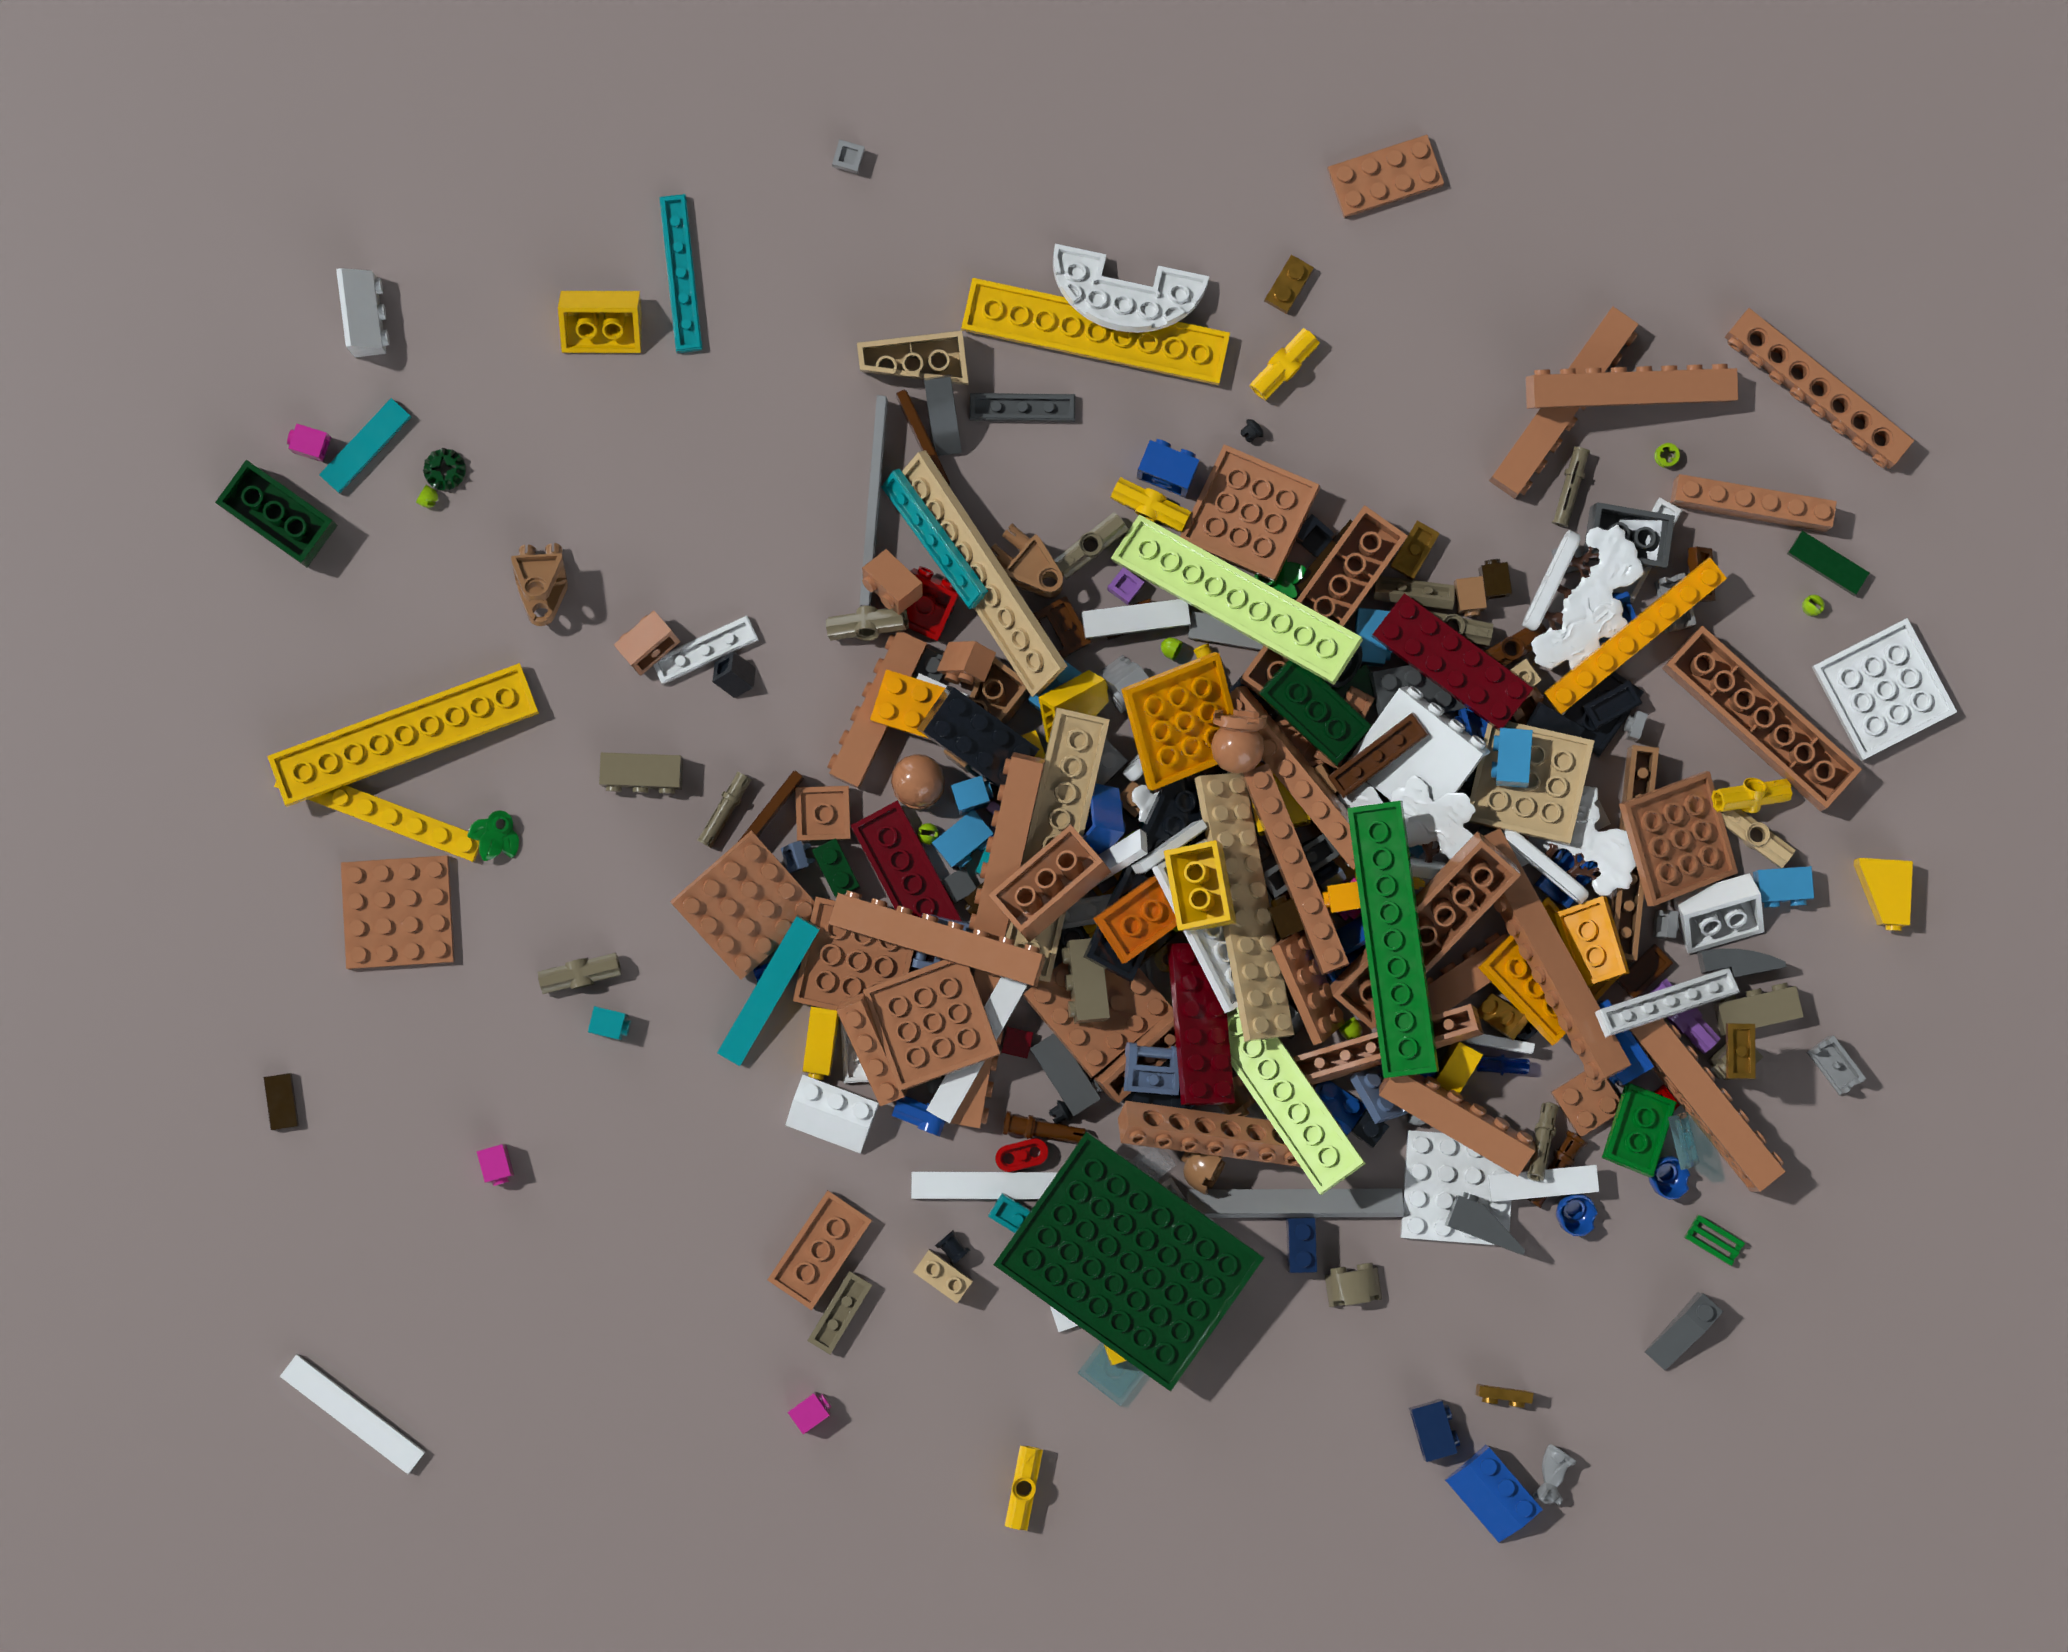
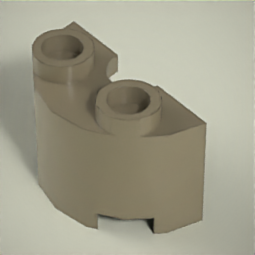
[1325,1263,1382,1307]

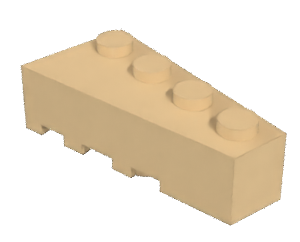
[857,331,969,386]

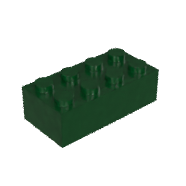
[215,460,338,568]

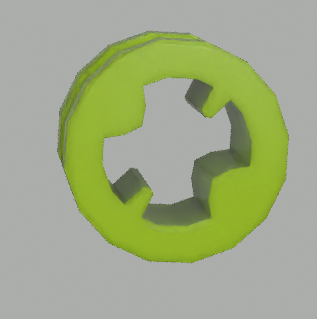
[1654,443,1680,468]

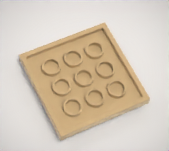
[1469,721,1595,845]

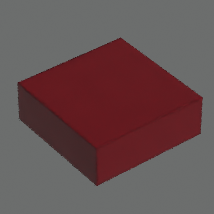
[1001,1027,1033,1059]

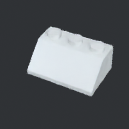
[336,268,390,358]
[1673,873,1764,954]
[785,1075,879,1154]

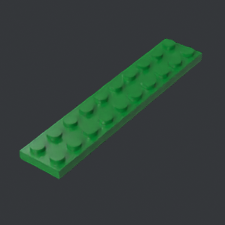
[1347,801,1439,1078]

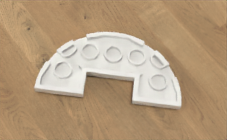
[1053,244,1209,333]

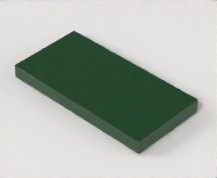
[1257,660,1372,766]

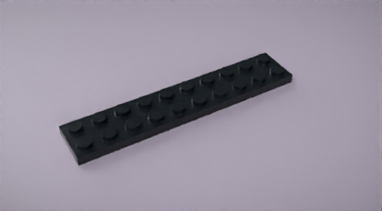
[1083,764,1228,981]

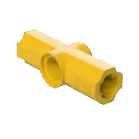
[1249,328,1320,401]
[1110,477,1191,533]
[1711,778,1793,813]
[1004,1445,1043,1531]

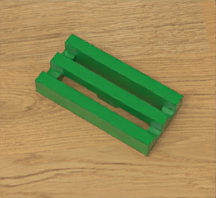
[1684,1215,1745,1266]

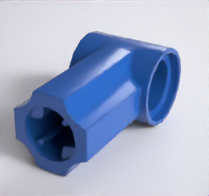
[892,1096,946,1137]

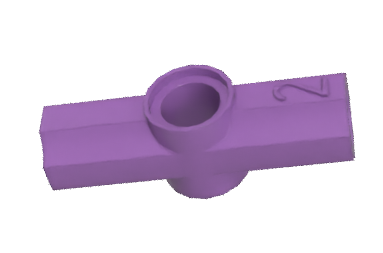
[1650,979,1721,1054]

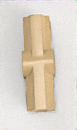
[1722,809,1796,868]

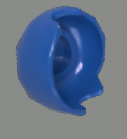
[1649,1156,1690,1200]
[1556,1193,1598,1236]

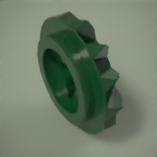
[423,448,466,490]

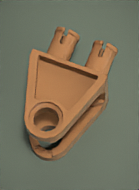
[991,523,1063,599]
[511,543,568,626]

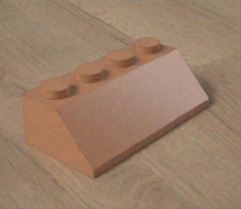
[989,824,1111,943]

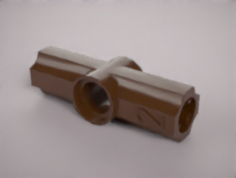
[1484,623,1547,667]

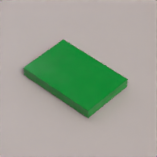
[1602,1082,1677,1178]

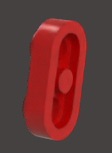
[995,1138,1048,1172]

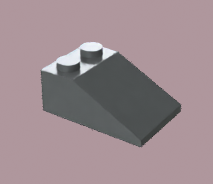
[1583,502,1675,568]

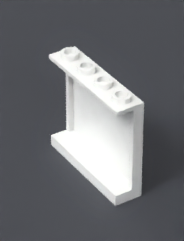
[1347,686,1491,801]

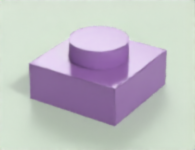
[1107,567,1145,605]

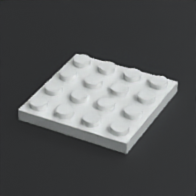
[1812,618,1957,761]
[1400,1130,1512,1245]

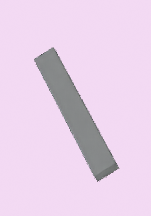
[860,395,888,607]
[1187,1189,1404,1218]

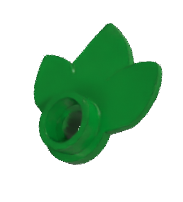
[1254,558,1306,599]
[467,810,519,861]

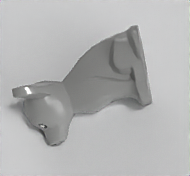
[1532,1444,1577,1505]

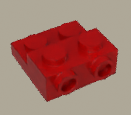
[906,566,959,641]

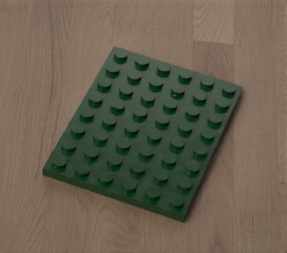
[993,1132,1265,1392]

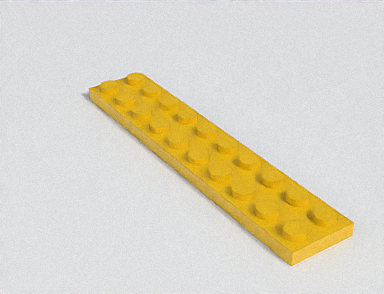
[961,278,1230,386]
[267,663,539,807]

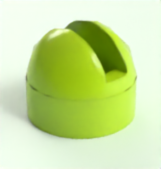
[416,484,438,508]
[1802,594,1825,617]
[1161,637,1183,661]
[917,823,939,845]
[1338,1017,1362,1040]

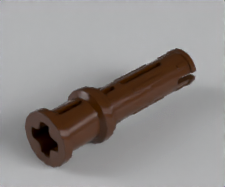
[1003,1111,1085,1144]
[1527,1130,1588,1208]

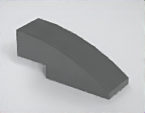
[924,375,962,456]
[1697,949,1787,977]

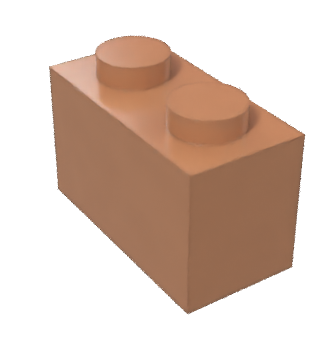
[862,549,922,615]
[614,611,681,676]
[937,641,996,685]

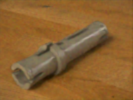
[1552,446,1590,527]
[697,771,752,849]
[1527,1102,1559,1182]

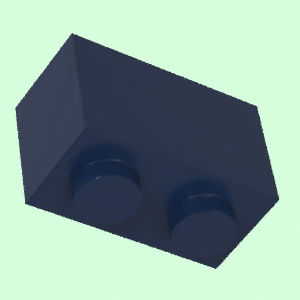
[1286,1217,1317,1273]
[1409,1399,1460,1462]

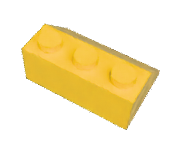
[558,291,642,353]
[1164,840,1236,931]

